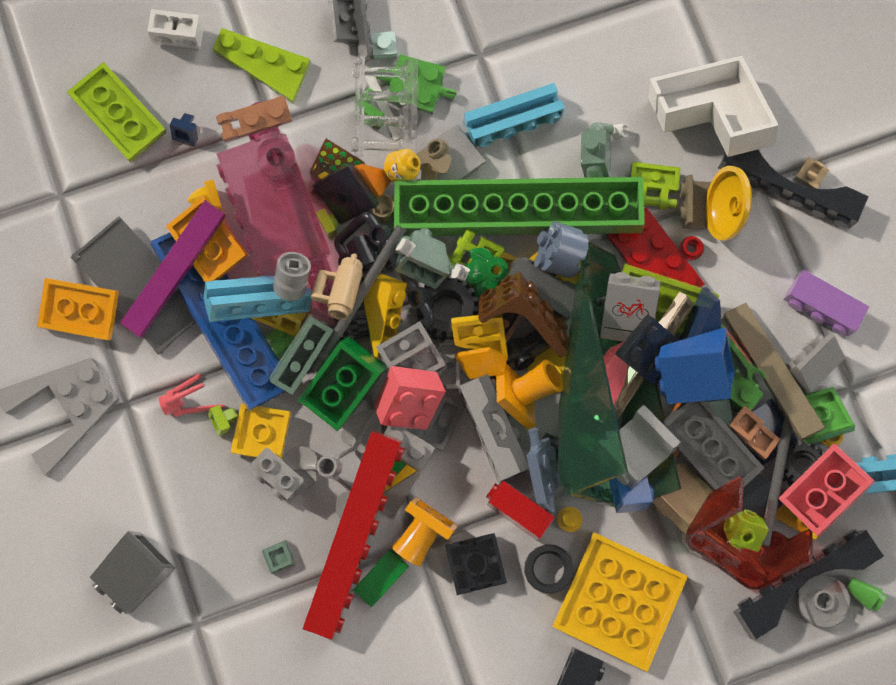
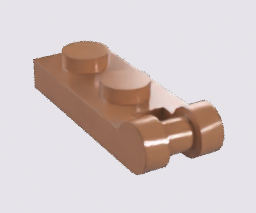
[216,96,293,142]

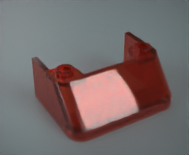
[685,476,813,590]

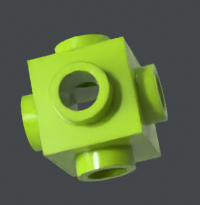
[724,509,769,552]

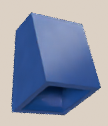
[655,328,734,404]

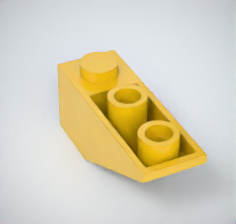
[363,274,407,358]

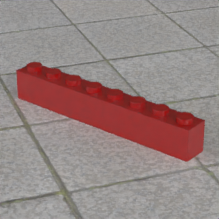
[302,430,405,640]

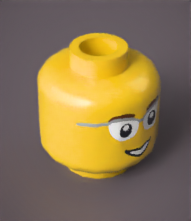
[384,149,420,182]

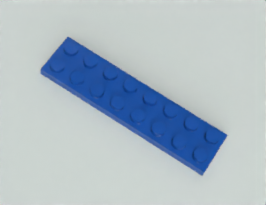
[150,232,286,411]

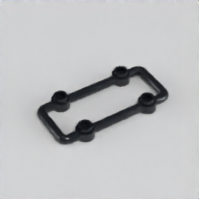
[334,212,434,330]

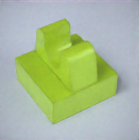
[208,405,238,437]

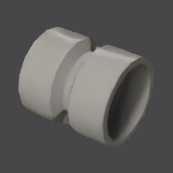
[273,252,311,301]

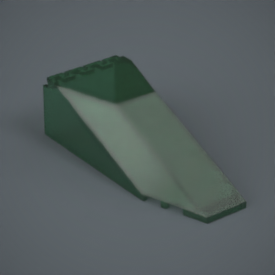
[558,241,681,507]

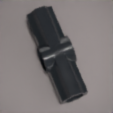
[489,329,551,380]

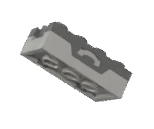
[459,374,529,484]

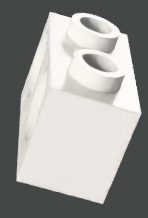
[147,9,204,49]

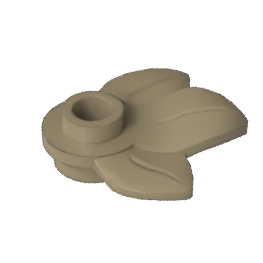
[416,139,452,180]

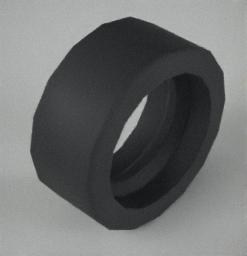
[524,544,574,593]

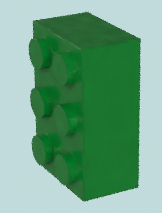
[298,336,388,431]

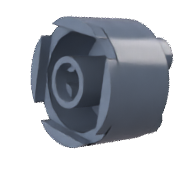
[534,222,588,278]

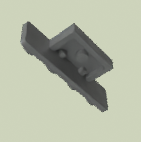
[328,0,373,66]

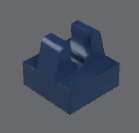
[170,113,198,146]

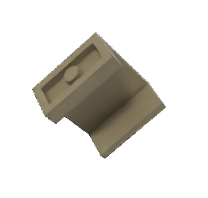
[679,175,747,229]

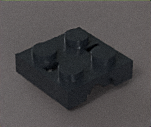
[615,314,680,386]
[445,533,507,595]

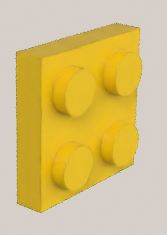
[230,403,291,460]

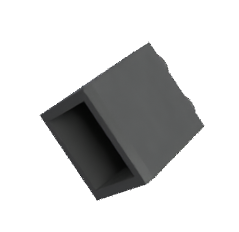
[90,531,175,614]

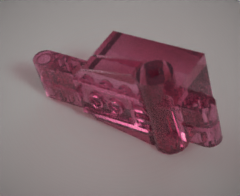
[216,102,337,321]

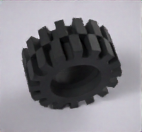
[347,301,370,339]
[783,441,823,486]

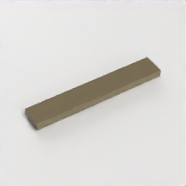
[723,303,825,441]

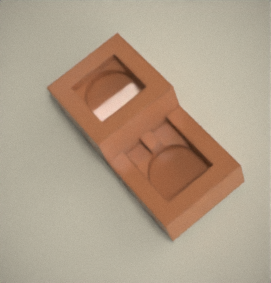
[728,406,780,460]

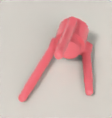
[159,374,225,417]

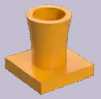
[496,360,564,430]
[391,497,458,567]

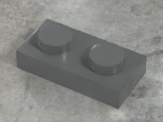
[421,396,465,452]

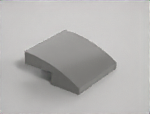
[422,124,487,180]
[376,322,446,372]

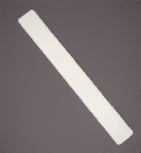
[363,69,403,140]

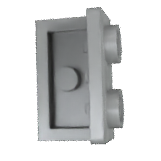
[250,448,304,501]

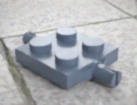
[526,428,561,514]

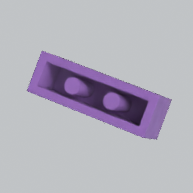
[783,270,869,336]

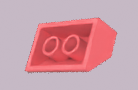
[779,443,875,537]

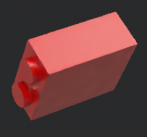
[486,481,555,540]

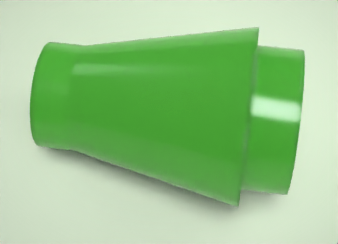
[846,577,887,612]

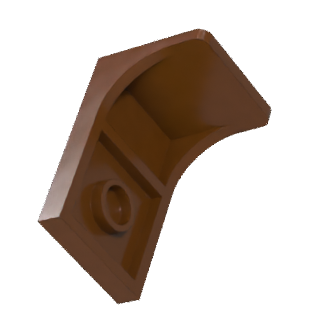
[478,271,569,358]

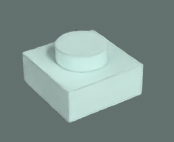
[371,31,397,59]

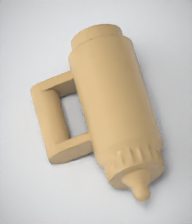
[311,254,363,320]

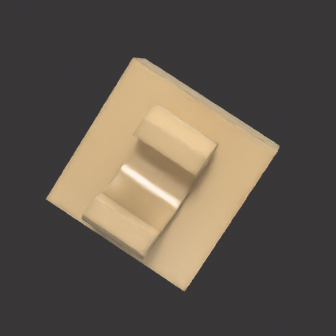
[794,157,829,189]

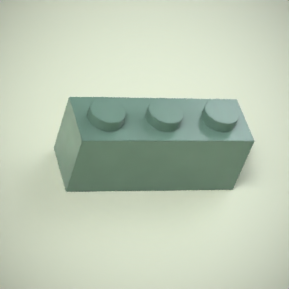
[269,314,333,395]

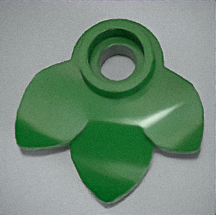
[465,248,508,297]

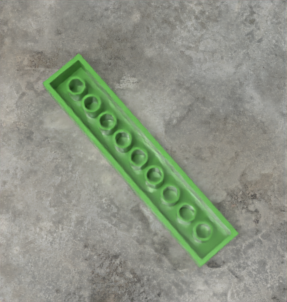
[394,177,644,236]

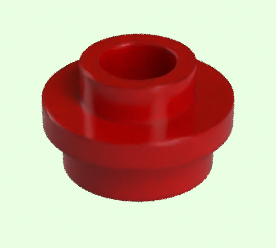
[679,236,704,261]

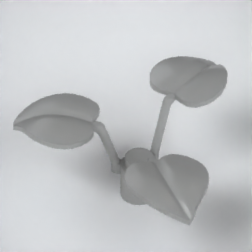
[282,410,383,519]

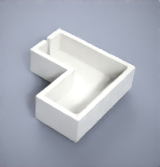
[649,56,779,157]

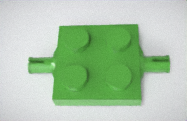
[376,54,457,114]

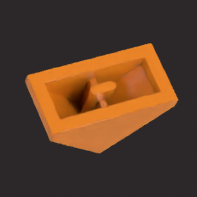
[354,164,391,198]

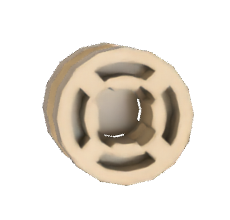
[371,194,394,224]

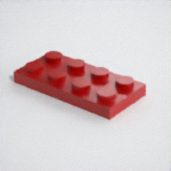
[606,207,705,288]

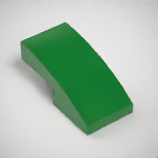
[353,549,409,608]

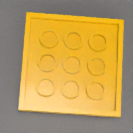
[552,532,688,672]

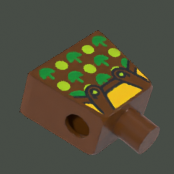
[310,138,365,201]

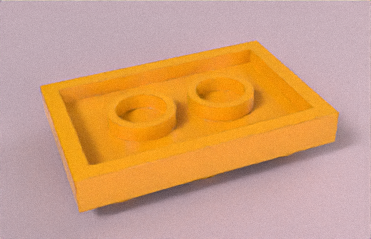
[166,196,249,282]
[37,278,119,340]

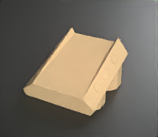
[653,463,723,536]

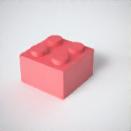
[373,366,446,430]

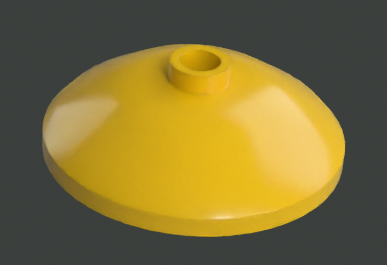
[705,166,752,241]

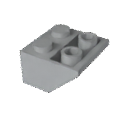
[786,332,845,395]

